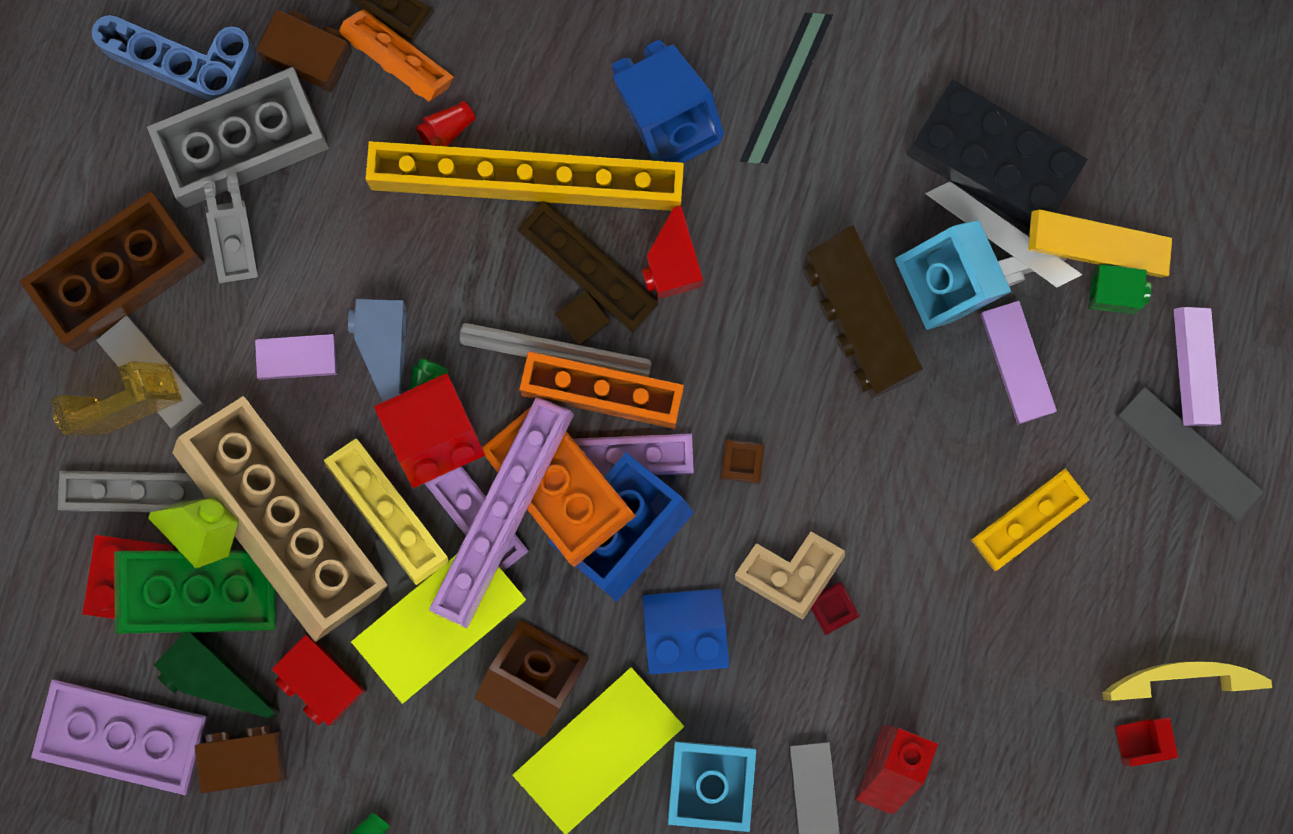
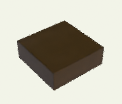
[555,291,610,346]

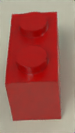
[272,634,367,726]

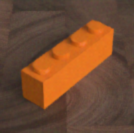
[520,351,684,429]

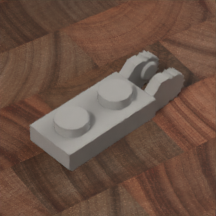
[202,172,258,284]

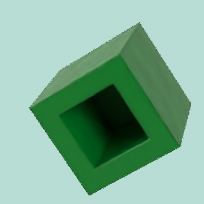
[1088,264,1151,315]

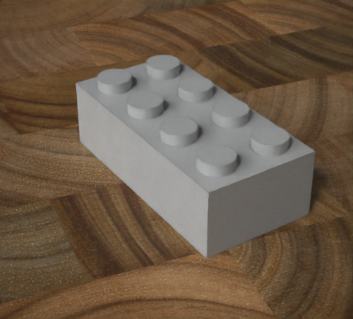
[147,67,329,208]

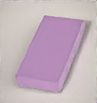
[255,334,337,380]

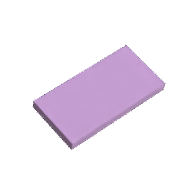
[31,680,209,795]

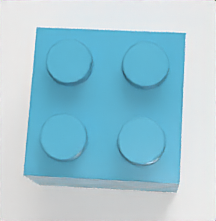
[895,220,1011,330]
[668,741,756,832]

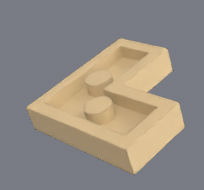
[735,532,845,620]

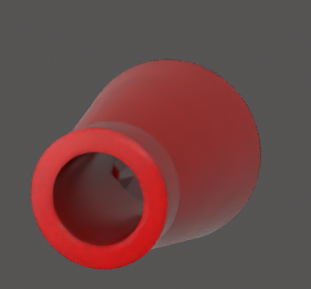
[416,101,476,147]

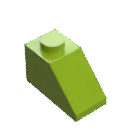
[148,496,239,568]

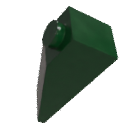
[153,632,280,718]

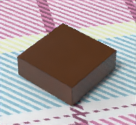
[721,439,765,484]

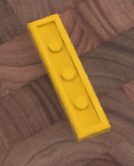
[1028,209,1172,278]

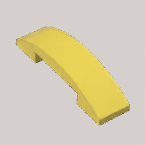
[1102,662,1272,701]

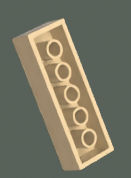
[172,396,387,642]

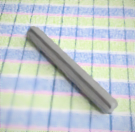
[459,323,651,377]

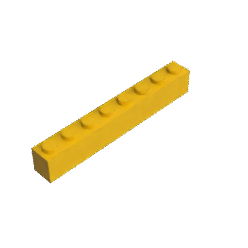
[366,141,684,211]

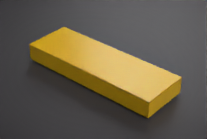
[971,469,1090,572]

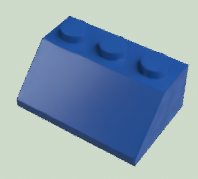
[548,452,694,602]

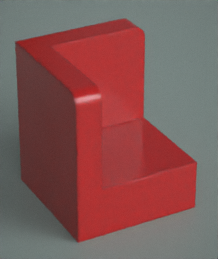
[1115,717,1179,767]

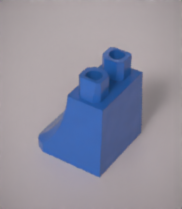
[612,40,724,163]

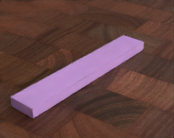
[429,397,574,629]

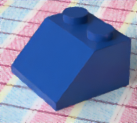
[642,589,729,675]

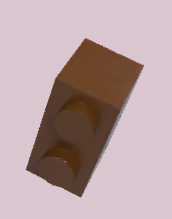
[256,10,352,93]
[194,726,287,794]

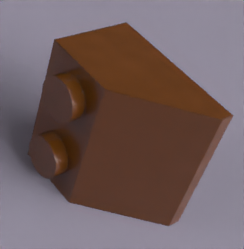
[474,620,589,738]

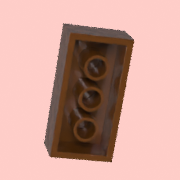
[19,191,205,352]

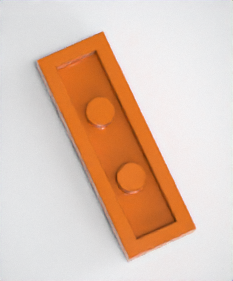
[339,9,454,102]

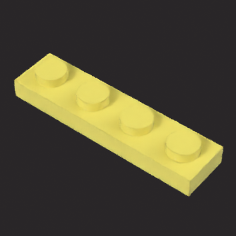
[324,438,449,585]

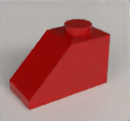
[642,206,703,300]

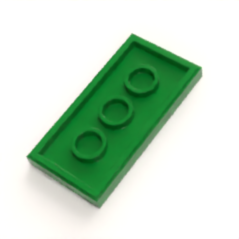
[114,551,276,634]

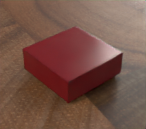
[810,582,860,635]

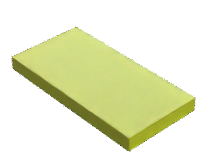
[351,554,526,704]
[513,667,685,834]

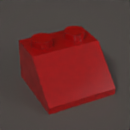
[374,373,485,488]

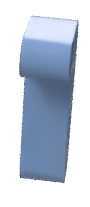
[92,15,256,101]

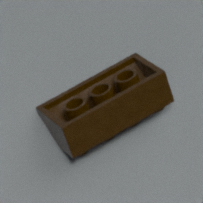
[802,225,923,399]

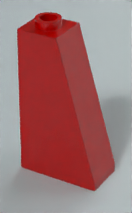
[855,725,938,815]

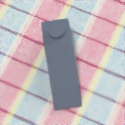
[348,299,407,402]

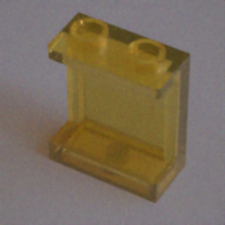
[51,361,183,436]

